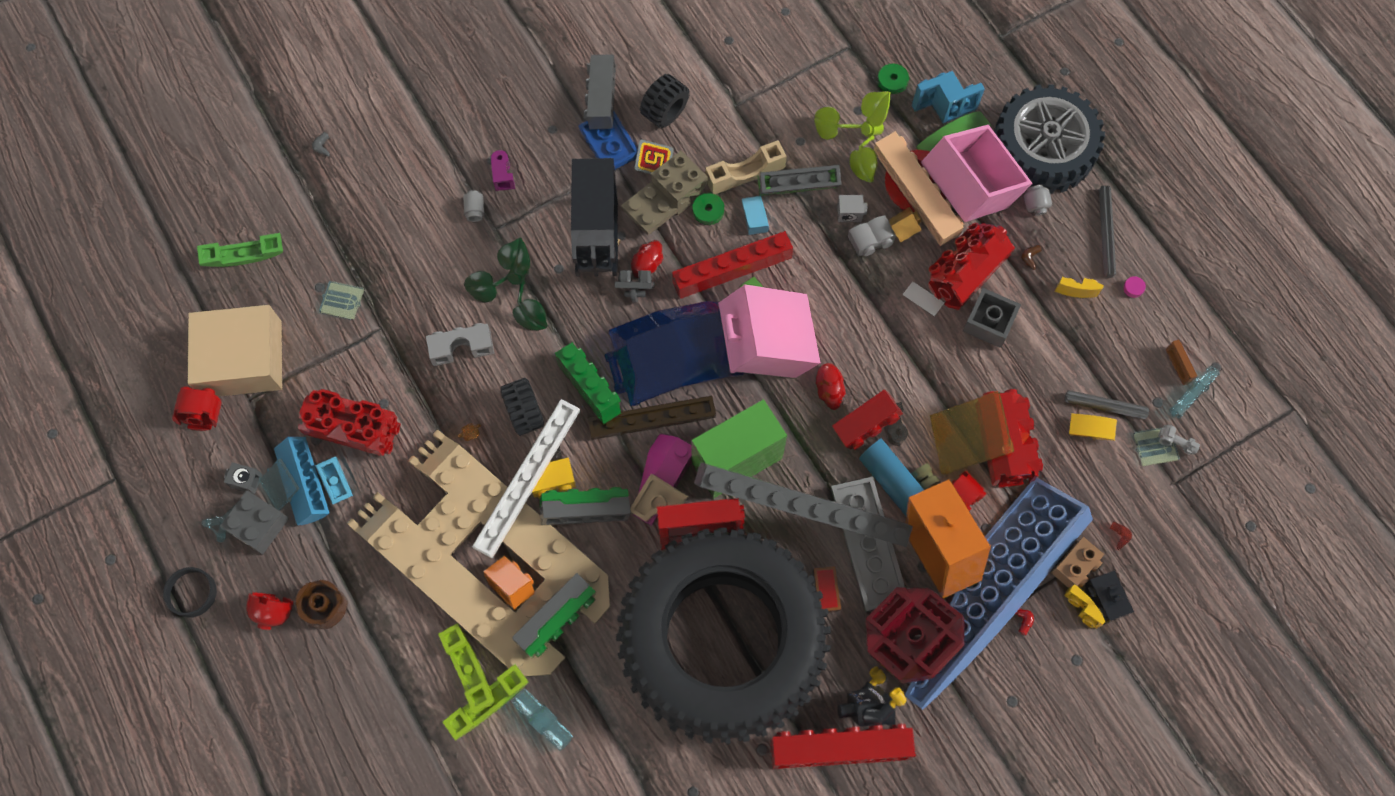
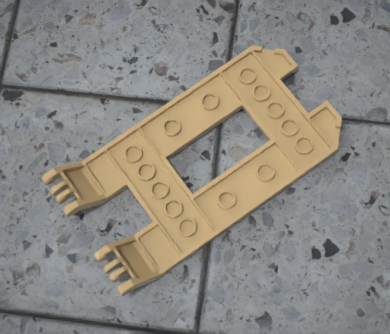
[347,430,610,677]

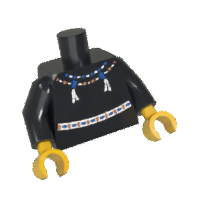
[837,666,906,727]

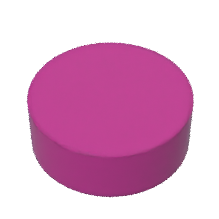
[1123,276,1146,298]

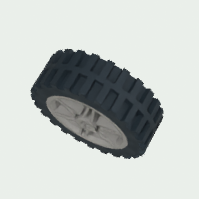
[994,84,1105,194]

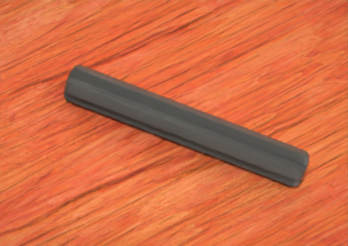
[1064,390,1149,419]

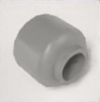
[1023,185,1052,216]

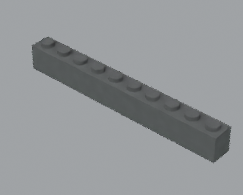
[694,462,913,547]

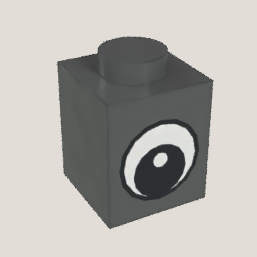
[224,462,262,495]

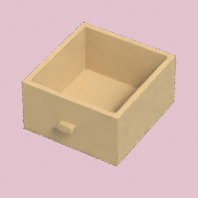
[188,305,282,396]

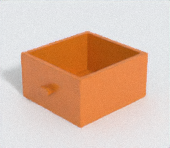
[906,479,991,599]

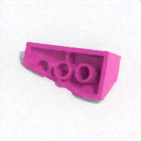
[633,434,692,526]

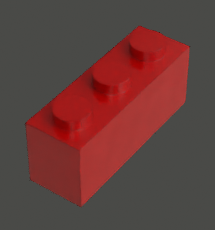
[832,389,903,450]

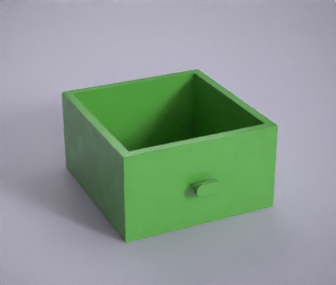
[691,399,787,499]

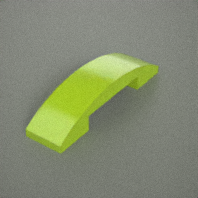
[438,623,494,713]
[442,664,529,740]

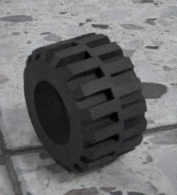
[640,74,690,129]
[500,377,544,436]

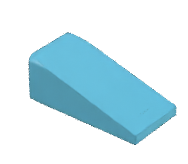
[741,196,769,235]
[315,457,353,504]

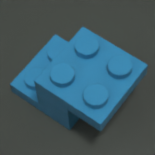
[912,71,985,123]

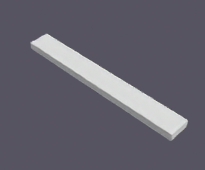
[472,399,580,558]

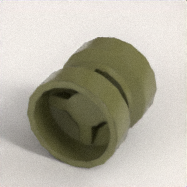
[911,463,940,490]

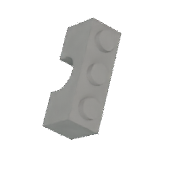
[426,323,495,366]

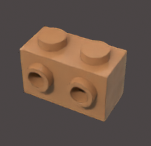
[1051,537,1104,588]

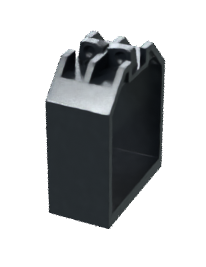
[571,158,618,277]

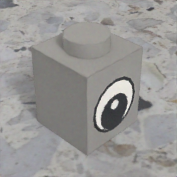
[837,195,867,222]

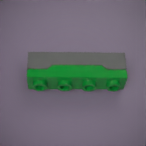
[539,487,631,525]
[512,573,596,659]

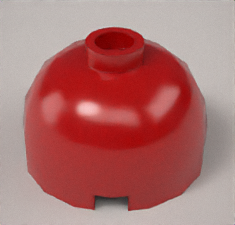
[246,592,294,630]

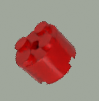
[172,387,222,431]
[951,470,987,511]

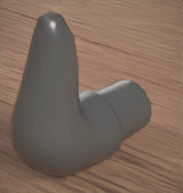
[312,132,330,157]

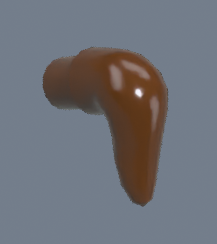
[1021,245,1042,270]

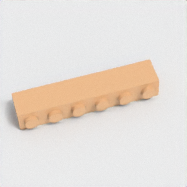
[874,131,964,246]

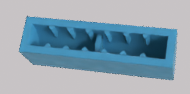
[274,437,329,526]
[859,438,924,516]

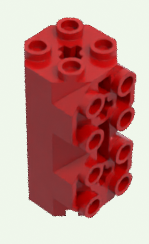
[928,223,1015,310]
[298,389,401,456]
[976,389,1043,488]

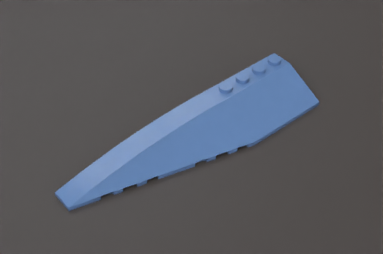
[905,478,1093,710]

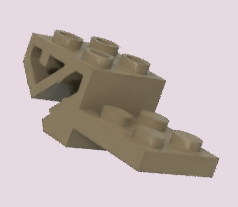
[621,151,708,236]

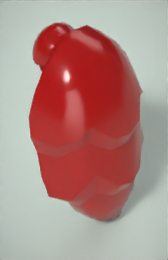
[631,240,664,278]
[816,363,846,410]

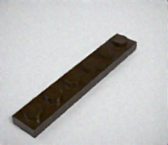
[588,396,716,440]

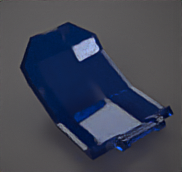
[604,301,745,406]

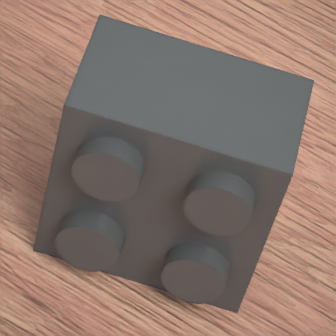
[963,288,1021,348]
[220,491,289,555]

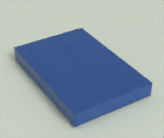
[578,112,638,169]

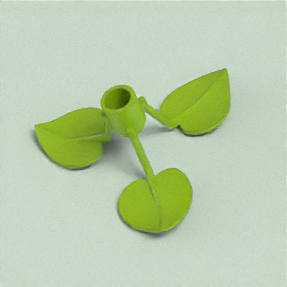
[814,91,890,182]

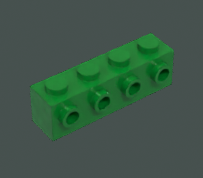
[555,342,621,424]

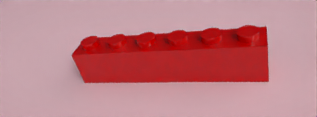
[672,231,793,299]

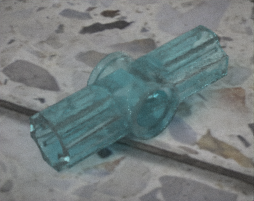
[511,689,574,751]

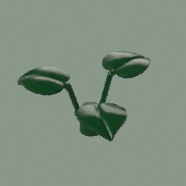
[464,237,548,330]

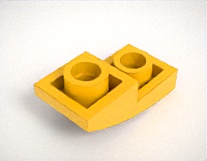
[1055,277,1104,298]
[1069,413,1117,441]
[1064,584,1105,629]

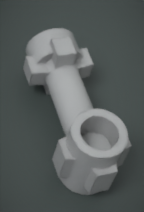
[1158,425,1200,455]

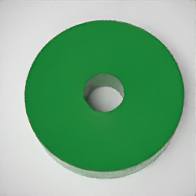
[877,63,909,94]
[693,193,724,225]

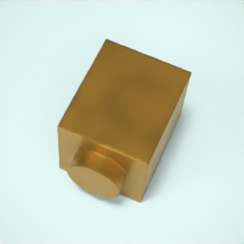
[889,207,922,242]

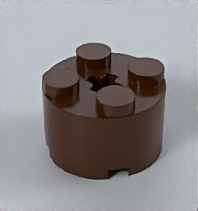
[296,580,348,629]

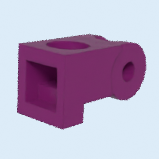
[491,150,515,191]

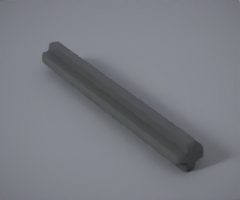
[1099,185,1116,278]

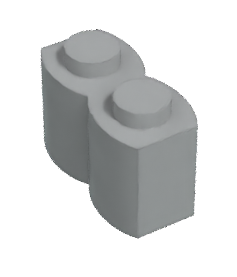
[848,215,896,256]

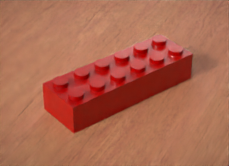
[770,724,916,769]

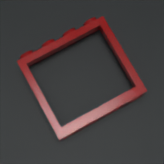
[657,498,745,550]

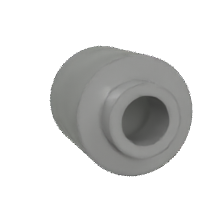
[463,190,484,222]

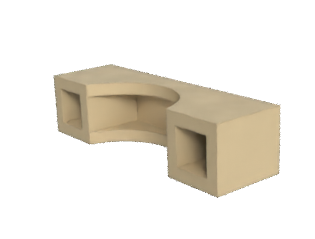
[705,140,787,194]

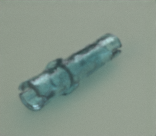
[1169,366,1220,419]

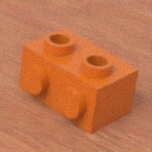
[483,556,535,609]

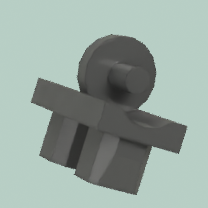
[615,270,655,303]

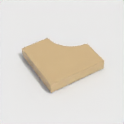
[630,474,689,522]

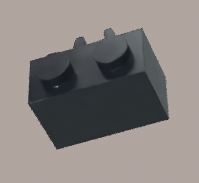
[1085,570,1134,625]

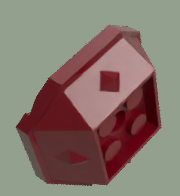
[866,587,964,684]

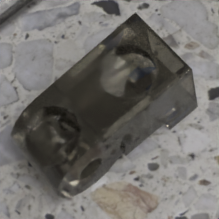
[884,402,908,446]

